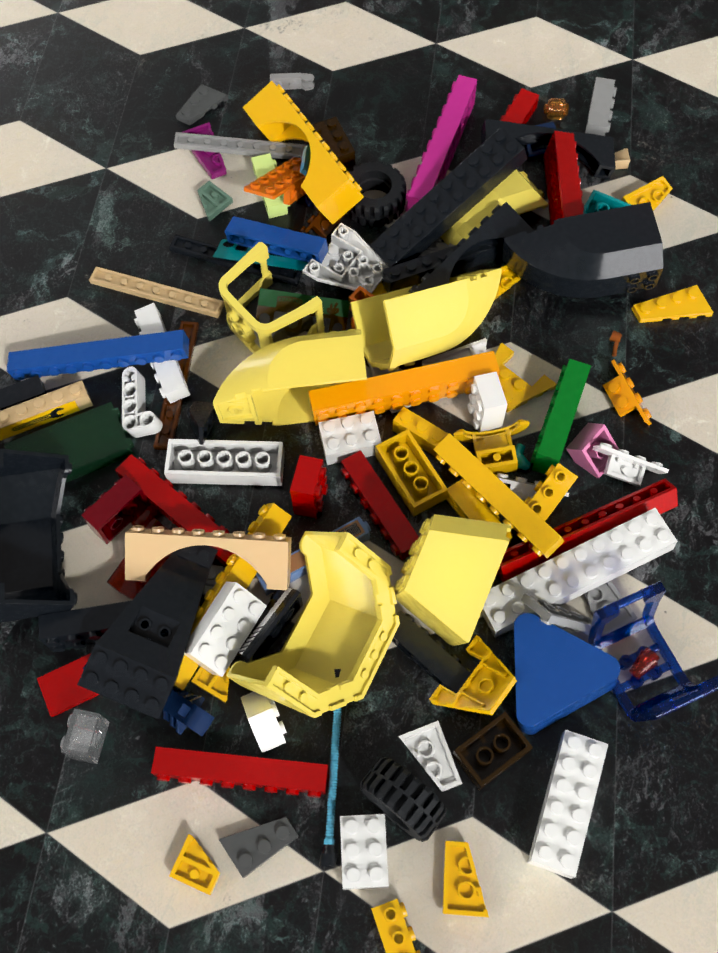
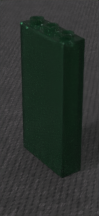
[4,402,134,483]

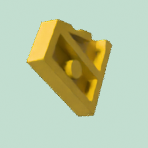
[191,664,231,703]

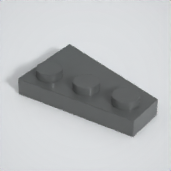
[176,84,229,125]
[219,817,299,878]

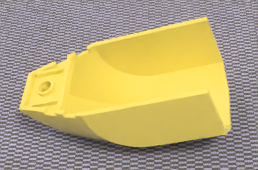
[350,268,502,371]
[213,329,367,426]

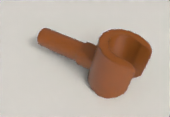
[610,331,622,357]

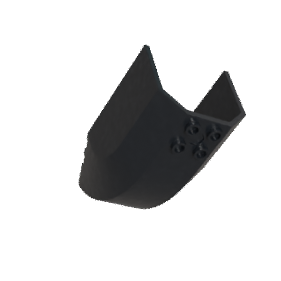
[502,202,664,298]

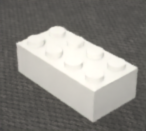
[185,581,267,677]

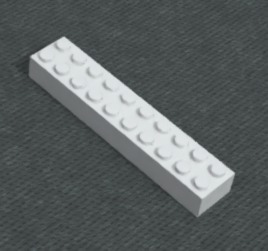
[481,508,678,638]

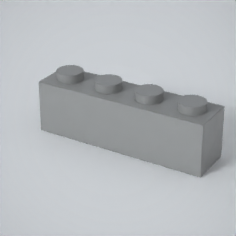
[585,77,617,136]

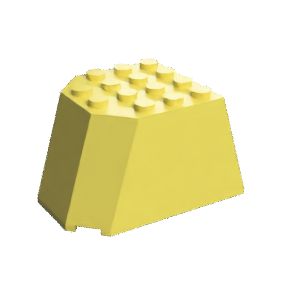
[394,514,512,646]

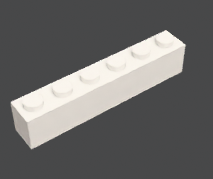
[134,303,191,404]

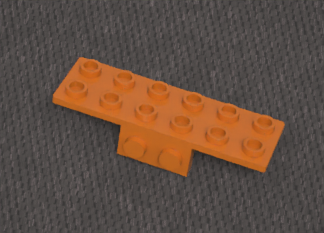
[244,157,306,205]

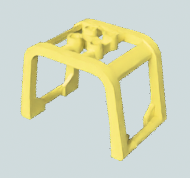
[219,242,325,353]

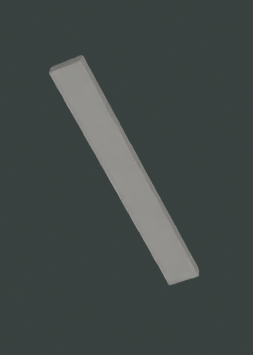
[174,132,306,160]

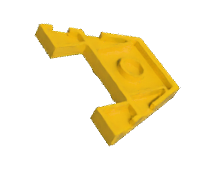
[495,343,557,413]
[429,635,517,715]

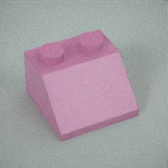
[566,423,619,478]

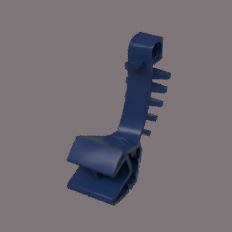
[83,663,214,736]

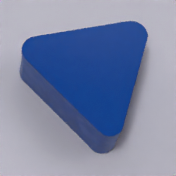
[514,613,620,735]

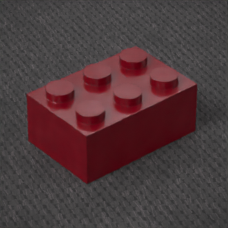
[81,475,150,544]

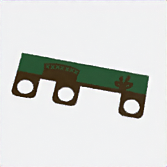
[255,288,351,333]

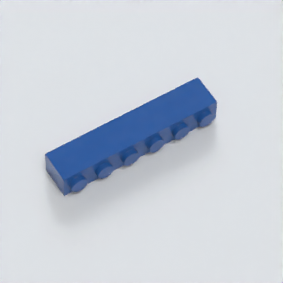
[225,216,328,264]

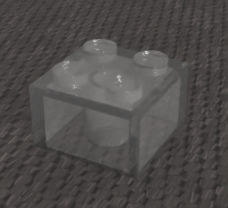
[60,708,110,764]

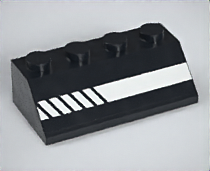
[235,588,303,663]

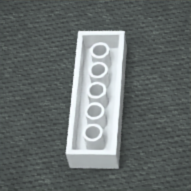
[164,439,285,486]
[527,730,608,879]

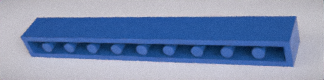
[7,330,189,380]

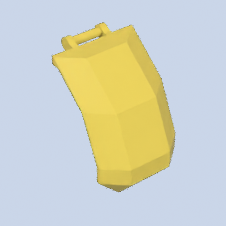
[440,169,549,245]

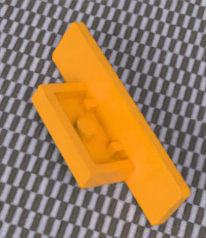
[603,359,652,425]

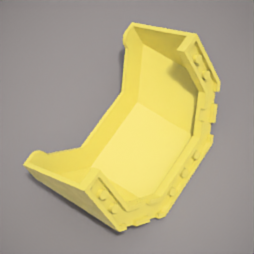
[226,531,400,718]

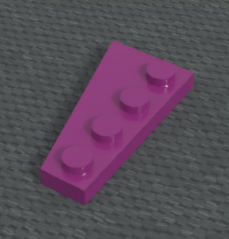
[182,122,226,179]

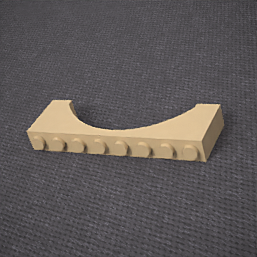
[125,525,291,590]

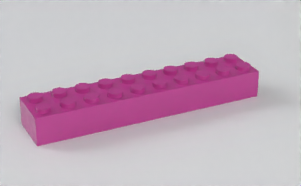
[405,75,477,211]

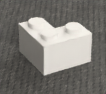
[240,692,287,753]

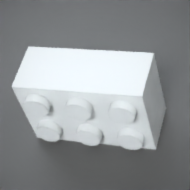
[468,371,508,432]
[318,411,382,465]
[340,814,389,890]

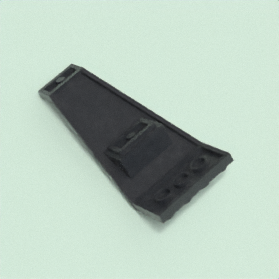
[77,545,218,719]

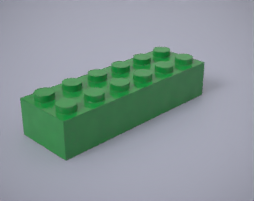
[530,359,591,475]

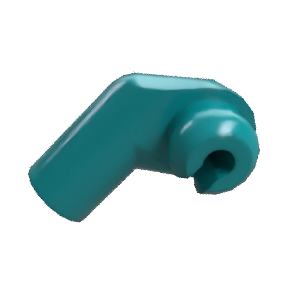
[515,443,531,470]

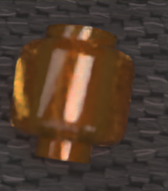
[544,98,569,120]

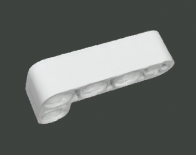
[122,367,163,438]

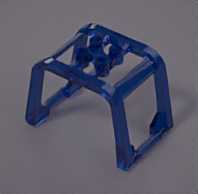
[588,581,718,722]

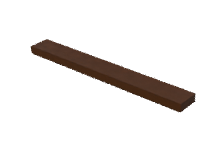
[153,321,199,450]

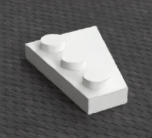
[399,721,463,792]

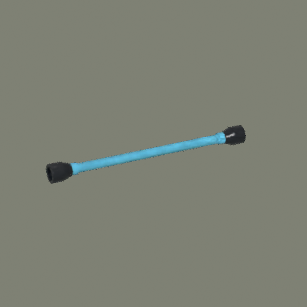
[319,669,342,867]

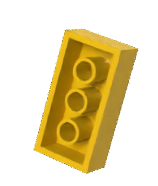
[375,429,448,517]

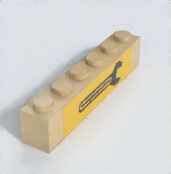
[0,380,93,441]

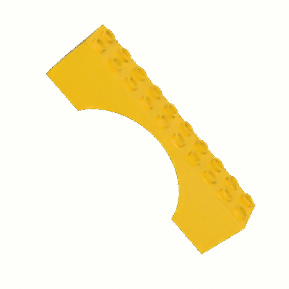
[243,81,364,225]

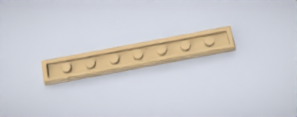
[89,266,225,318]

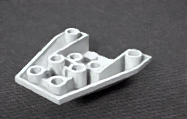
[302,223,389,293]

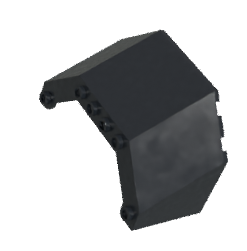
[0,449,77,623]

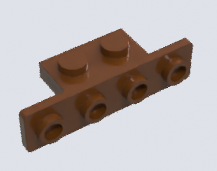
[298,209,345,238]

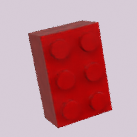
[290,455,328,518]

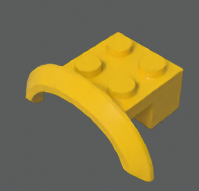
[454,419,530,475]

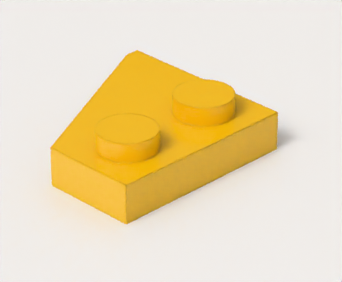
[169,834,221,895]

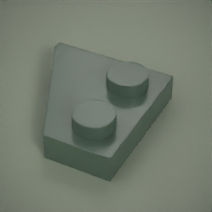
[197,180,233,221]

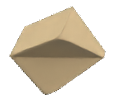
[615,148,630,169]

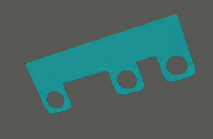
[213,239,308,270]

